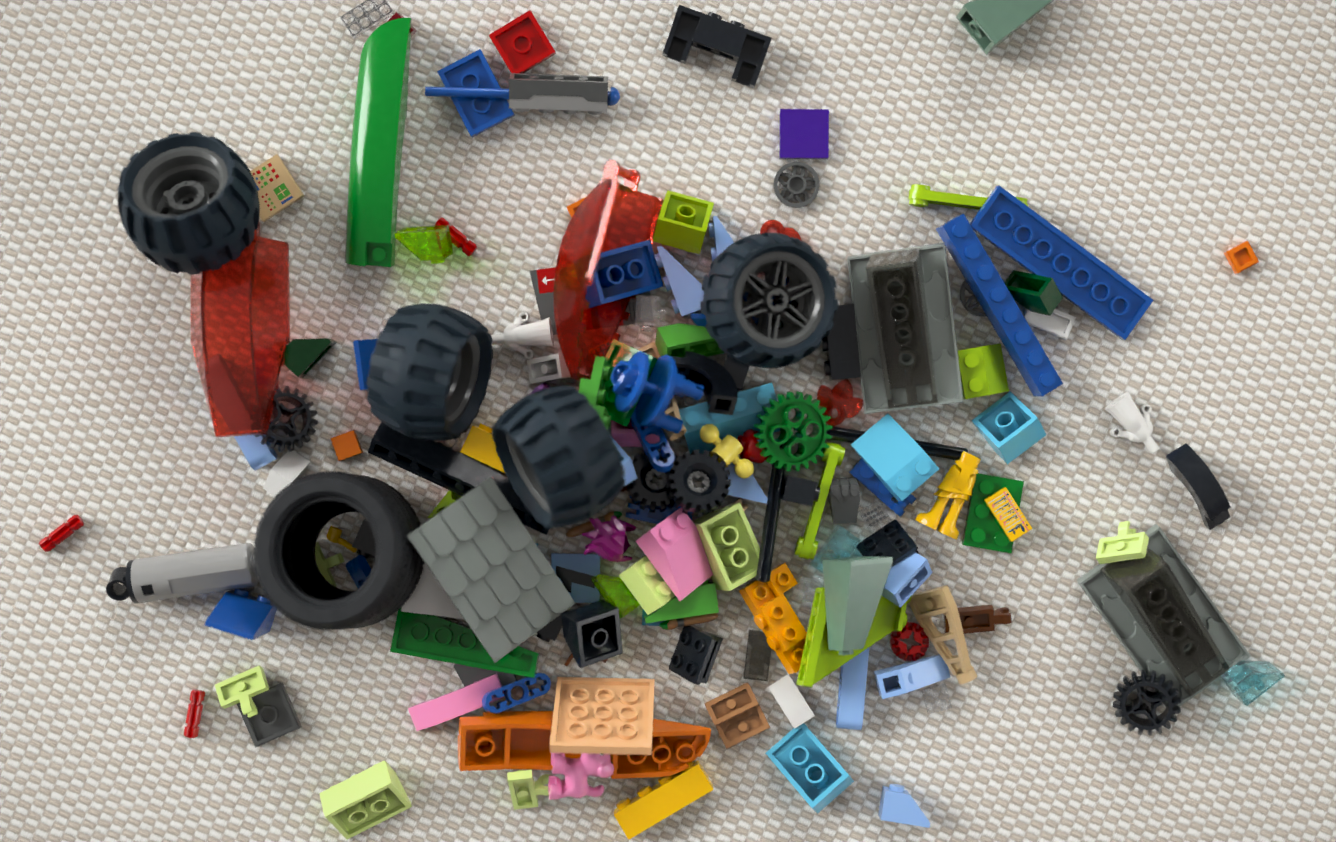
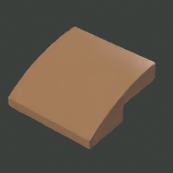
[704,682,770,750]

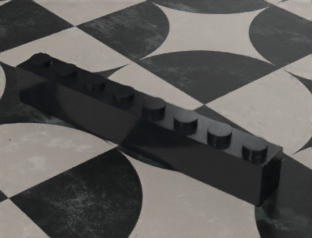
[368,422,549,535]

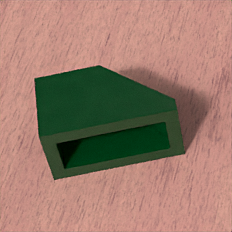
[1004,270,1063,316]
[277,338,336,378]

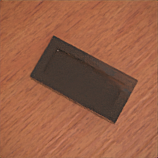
[743,629,771,682]

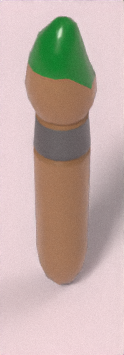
[566,511,622,537]
[659,613,718,630]

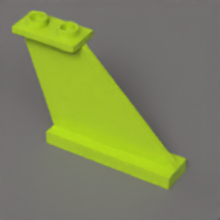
[796,587,912,687]

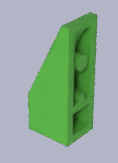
[655,323,725,357]
[644,579,719,623]

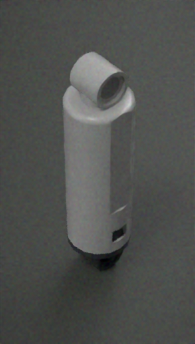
[106,543,259,604]

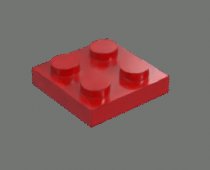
[489,10,556,73]

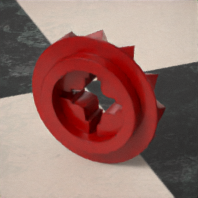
[890,622,929,661]

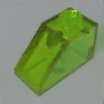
[394,225,453,264]
[590,574,640,618]

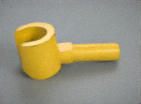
[327,526,357,553]

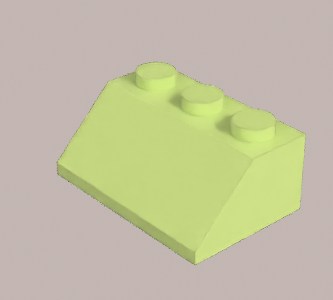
[693,502,760,591]
[319,760,412,839]

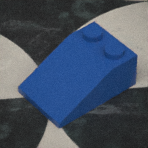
[575,240,664,308]
[205,588,277,640]

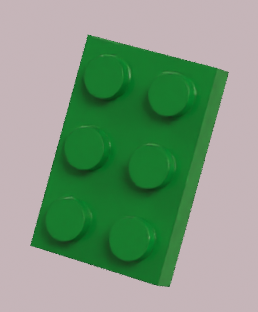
[600,339,657,427]
[962,473,1024,553]

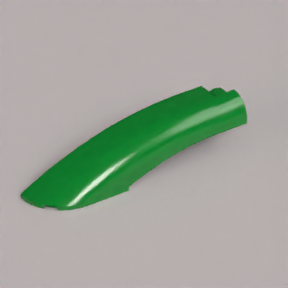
[345,18,412,267]

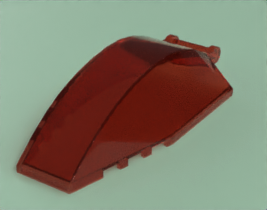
[554,159,664,380]
[191,223,290,437]

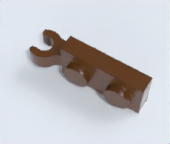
[943,605,1012,634]

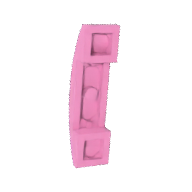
[408,673,505,731]

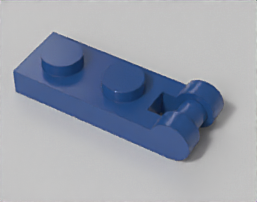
[849,458,916,517]

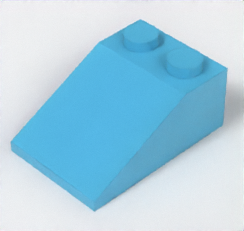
[851,413,939,501]
[766,723,854,814]

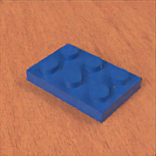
[437,49,515,138]

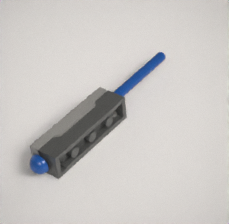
[425,73,620,115]

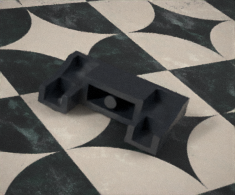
[662,5,772,89]

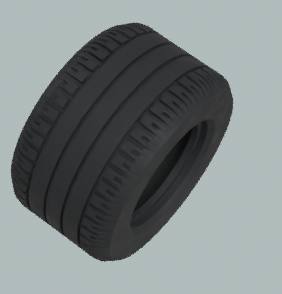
[253,471,424,630]

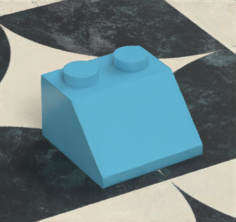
[972,391,1046,464]

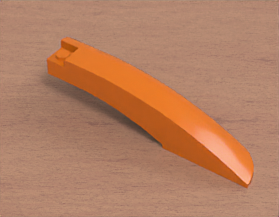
[458,711,711,779]

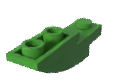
[579,356,611,430]

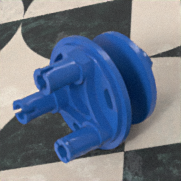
[610,351,704,434]

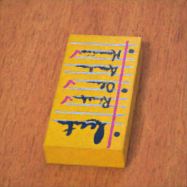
[984,487,1032,542]

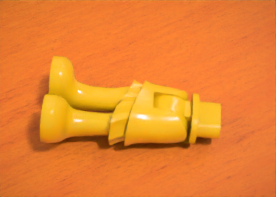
[915,451,981,540]

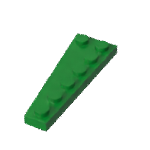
[390,607,539,678]

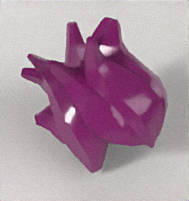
[582,516,636,562]

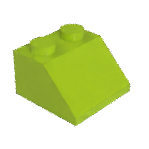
[653,190,714,254]
[958,343,1009,399]

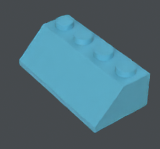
[679,382,780,454]

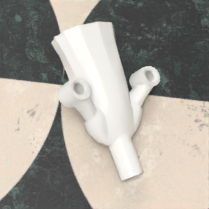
[491,312,554,359]
[1105,391,1159,454]

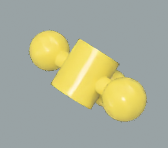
[699,424,754,479]

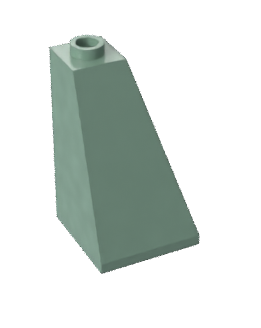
[956,0,1054,55]
[823,556,893,655]

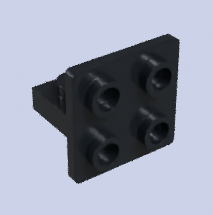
[856,520,919,567]
[669,625,723,685]

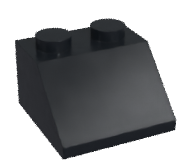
[561,600,623,668]

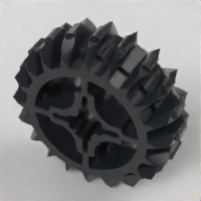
[250,386,318,452]
[1113,669,1181,736]

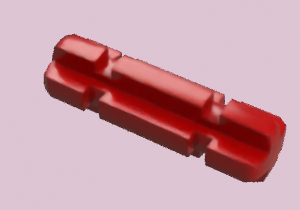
[434,217,477,256]
[39,515,84,552]
[184,689,205,738]

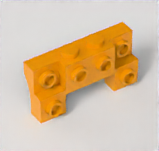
[739,563,807,674]

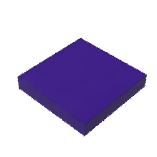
[779,109,829,159]

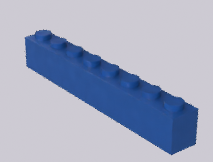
[936,214,1063,396]

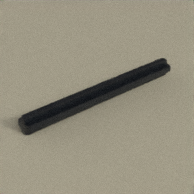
[826,426,968,461]
[756,444,785,582]

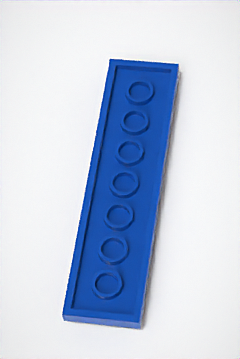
[970,185,1153,340]

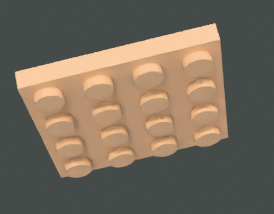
[550,677,655,755]

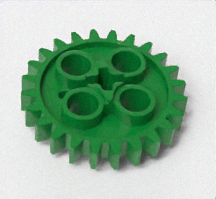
[754,391,833,472]

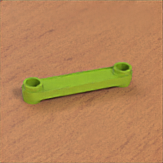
[908,184,1028,210]
[794,442,846,560]

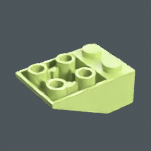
[619,555,675,615]

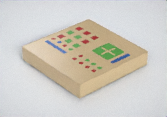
[250,154,305,222]

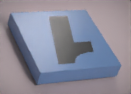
[551,553,600,603]

